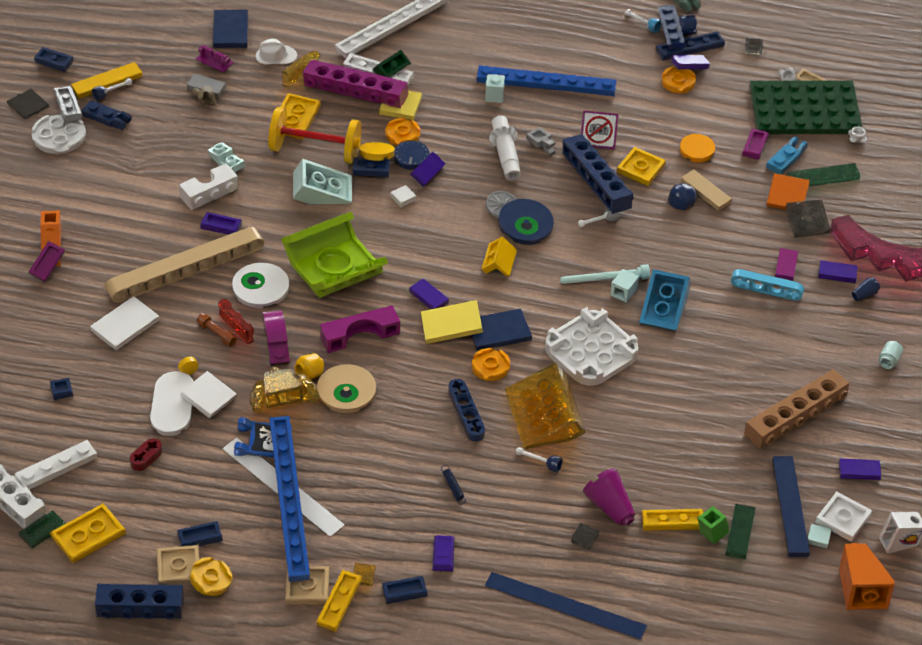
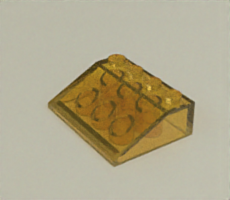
[505,362,586,450]

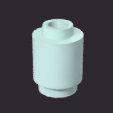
[879,341,904,369]

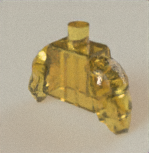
[249,367,320,414]

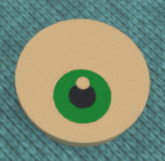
[317,364,376,413]

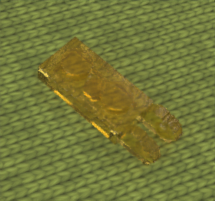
[282,50,320,88]

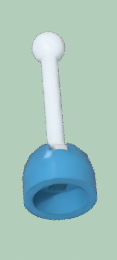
[625,10,662,33]

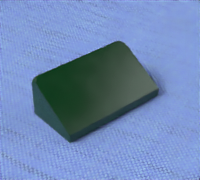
[372,50,411,78]

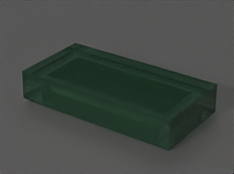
[19,510,65,549]

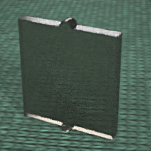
[7,89,49,119]

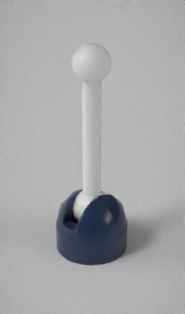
[92,79,132,101]
[516,447,563,473]

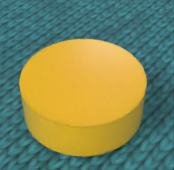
[178,357,199,375]

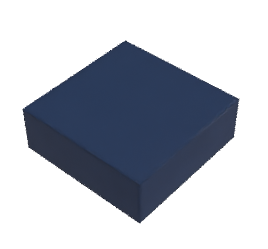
[50,378,73,400]

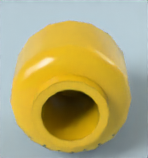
[294,353,324,381]

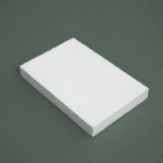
[90,296,160,351]

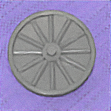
[486,191,516,218]

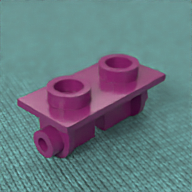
[196,45,234,73]

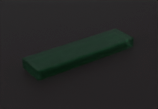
[786,163,861,186]

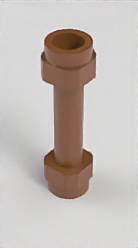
[197,313,237,347]

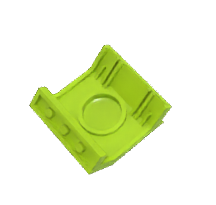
[281,212,388,298]

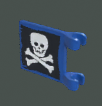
[234,417,292,458]

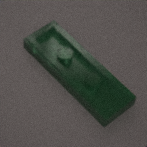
[725,504,756,559]

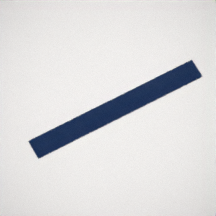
[485,572,647,640]

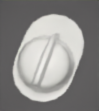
[256,39,297,64]

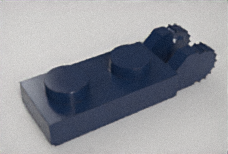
[81,100,132,130]

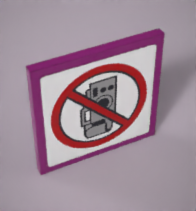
[581,110,619,149]

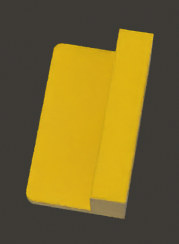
[481,236,517,277]

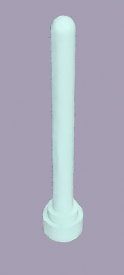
[560,264,650,284]

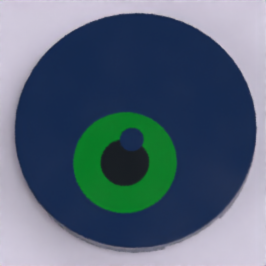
[498,199,554,245]

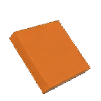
[767,173,810,213]

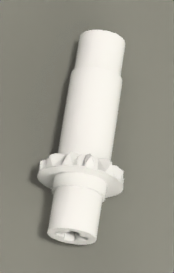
[489,116,521,181]

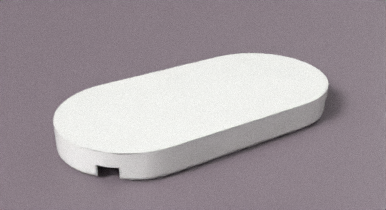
[150,371,194,436]

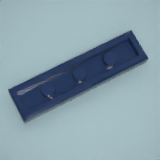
[656,31,725,61]

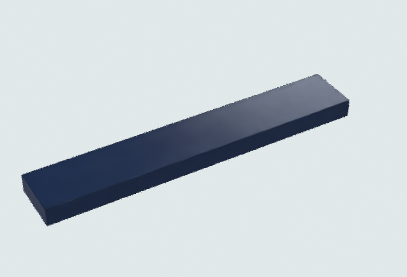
[772,456,810,557]

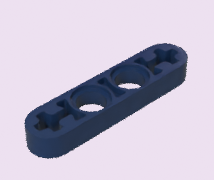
[448,379,485,442]

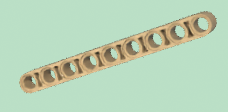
[104,227,265,303]

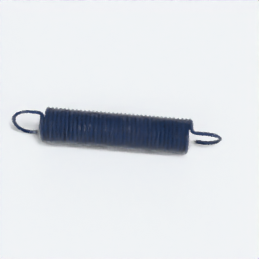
[441,465,466,505]

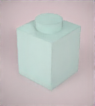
[485,74,505,103]
[610,269,639,303]

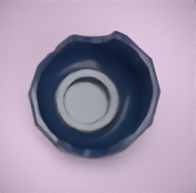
[668,183,697,210]

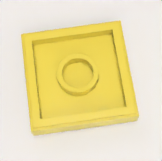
[379,91,422,120]

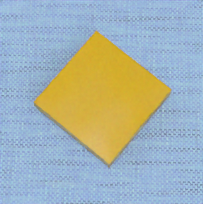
[617,147,666,186]

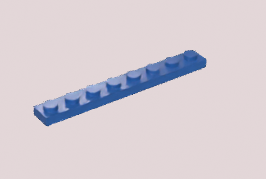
[477,65,616,96]

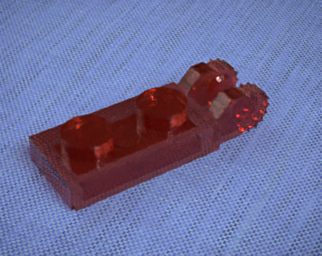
[218,299,254,344]

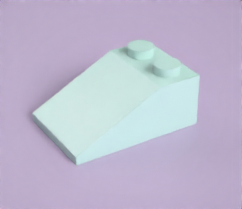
[293,159,352,204]

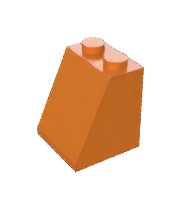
[839,543,895,610]

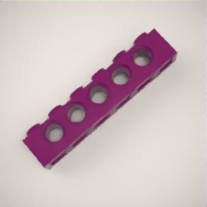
[303,59,408,108]

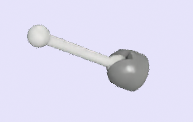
[578,209,620,227]

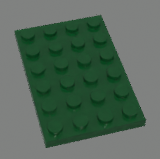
[749,80,863,134]

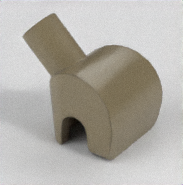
[192,86,216,106]

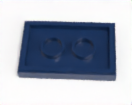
[213,9,248,48]
[471,308,532,351]

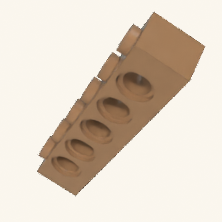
[744,369,850,449]

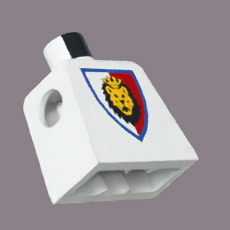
[879,512,922,554]

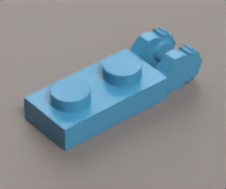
[766,136,808,175]

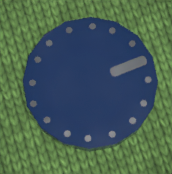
[394,141,430,170]

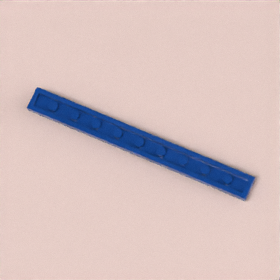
[269,416,310,582]

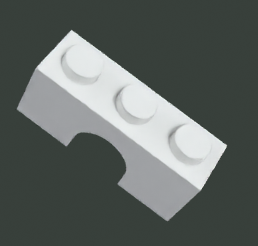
[179,163,238,210]

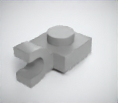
[526,127,556,156]

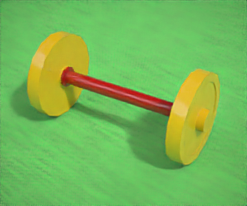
[268,107,361,164]

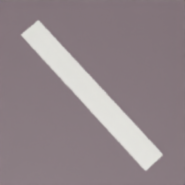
[223,438,344,536]

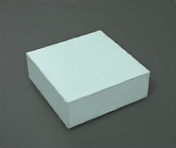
[808,524,831,549]

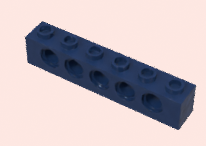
[562,134,634,214]

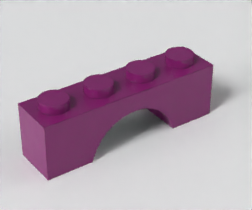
[320,305,400,353]

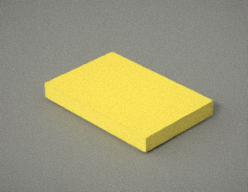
[421,300,483,344]

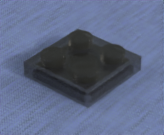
[785,199,831,238]

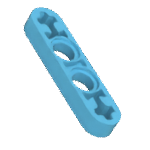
[731,269,804,301]

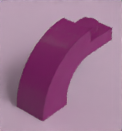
[262,310,290,365]

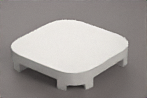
[545,307,638,386]

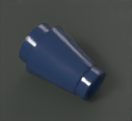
[851,277,880,301]

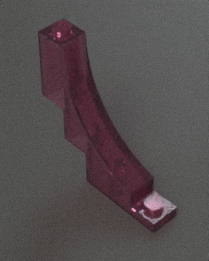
[830,215,922,282]

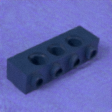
[95,584,184,619]

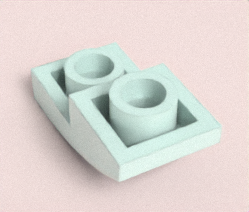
[208,143,245,172]

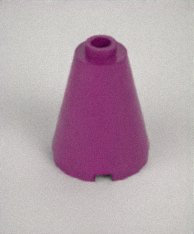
[583,468,636,526]

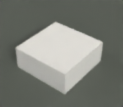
[391,185,416,208]

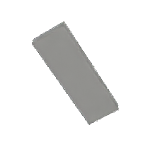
[54,86,82,122]

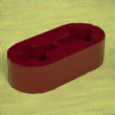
[130,438,162,471]

